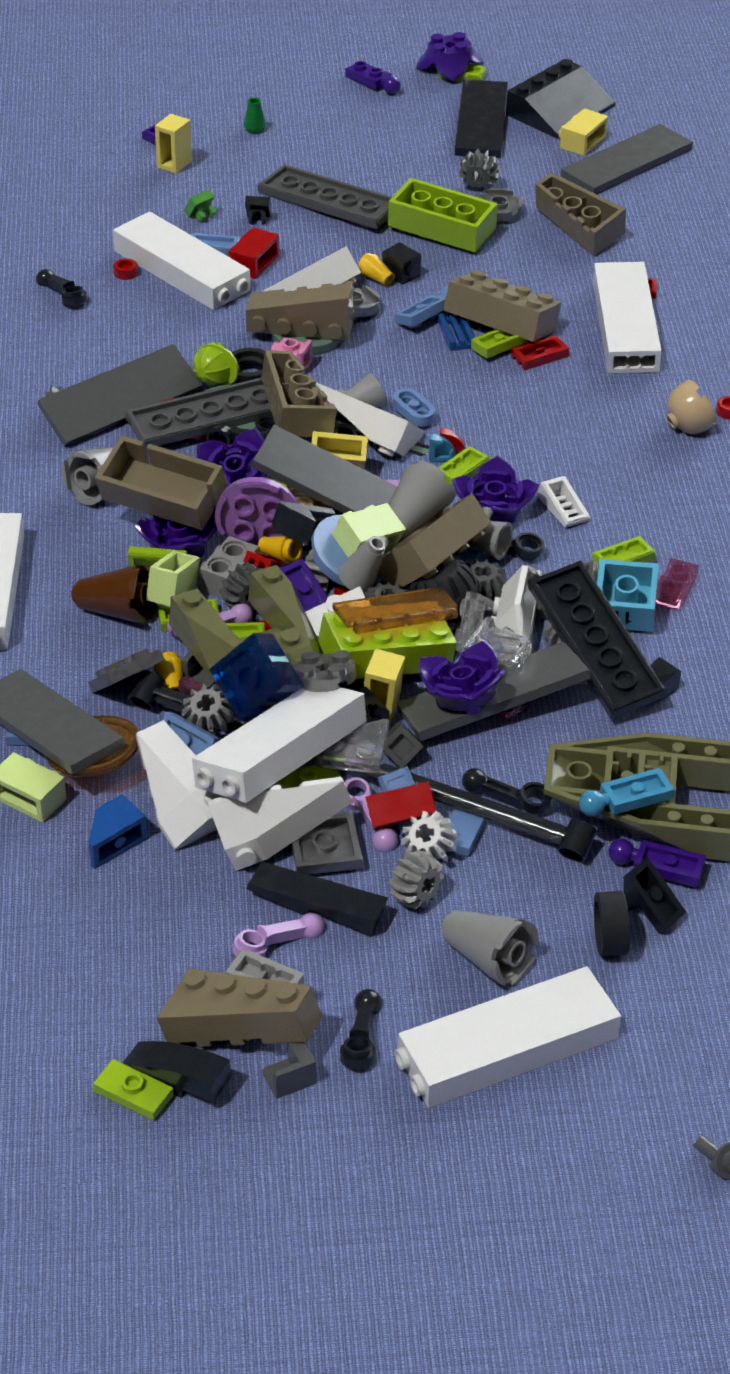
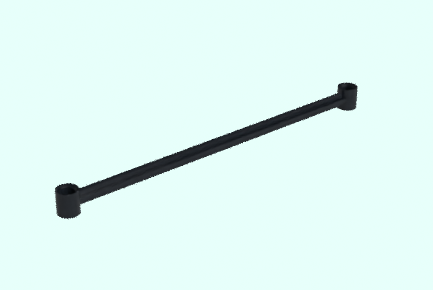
[128,670,597,862]

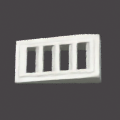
[537,476,591,528]

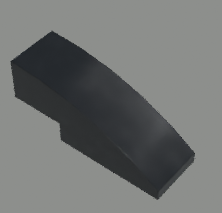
[123,1041,231,1103]

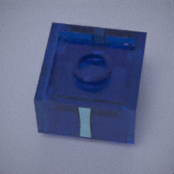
[209,633,304,722]

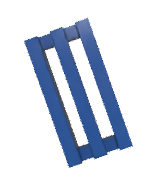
[438,313,474,351]

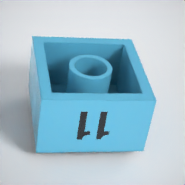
[597,559,659,632]

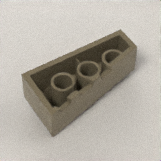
[261,350,337,437]

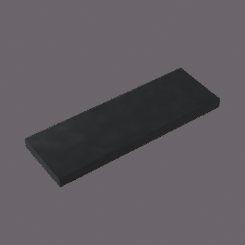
[455,79,508,158]
[528,560,666,719]

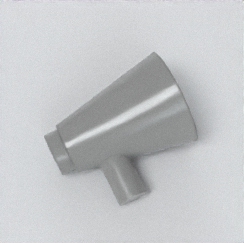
[336,373,386,418]
[467,507,513,560]
[338,536,389,593]

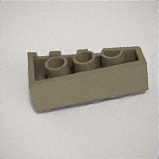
[535,172,626,257]
[246,281,353,342]
[157,968,322,1047]

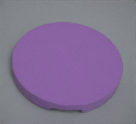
[215,477,299,555]

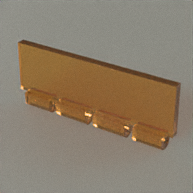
[332,587,458,634]

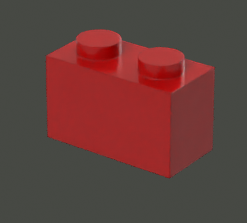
[227,227,279,280]

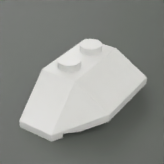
[489,565,542,661]

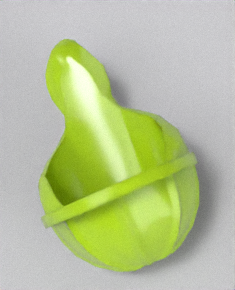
[192,342,239,387]

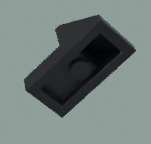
[271,501,336,546]
[623,857,686,933]

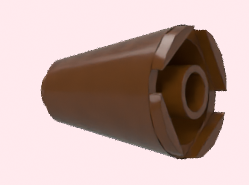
[71,564,157,624]

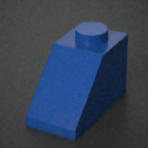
[89,794,148,869]

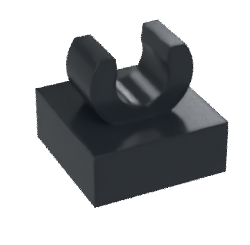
[245,196,272,225]

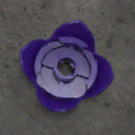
[416,32,483,81]
[197,428,268,486]
[452,455,539,524]
[135,509,217,557]
[419,640,505,715]

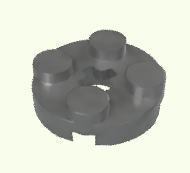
[476,188,523,224]
[335,283,380,321]
[293,650,357,692]

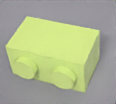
[332,503,406,558]
[146,550,200,608]
[0,752,67,823]

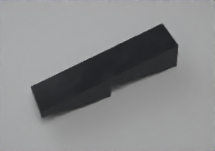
[247,861,388,937]

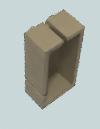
[444,270,562,342]
[95,435,228,530]
[378,493,491,589]

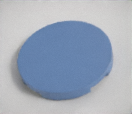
[311,515,390,587]

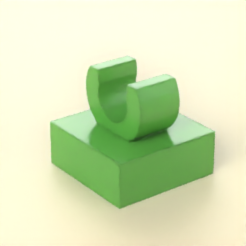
[184,189,216,222]

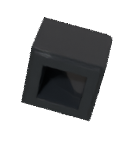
[650,657,681,701]

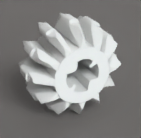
[401,811,458,862]

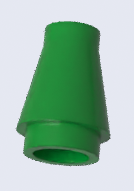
[243,97,266,134]

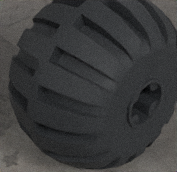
[405,558,478,622]

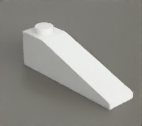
[261,246,361,292]
[315,382,425,457]
[136,720,222,851]
[207,777,353,871]

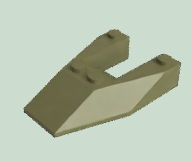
[169,565,323,713]
[543,732,730,861]

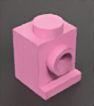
[271,337,313,371]

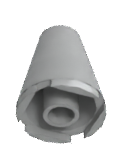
[62,447,113,505]
[389,461,456,539]
[441,910,539,986]

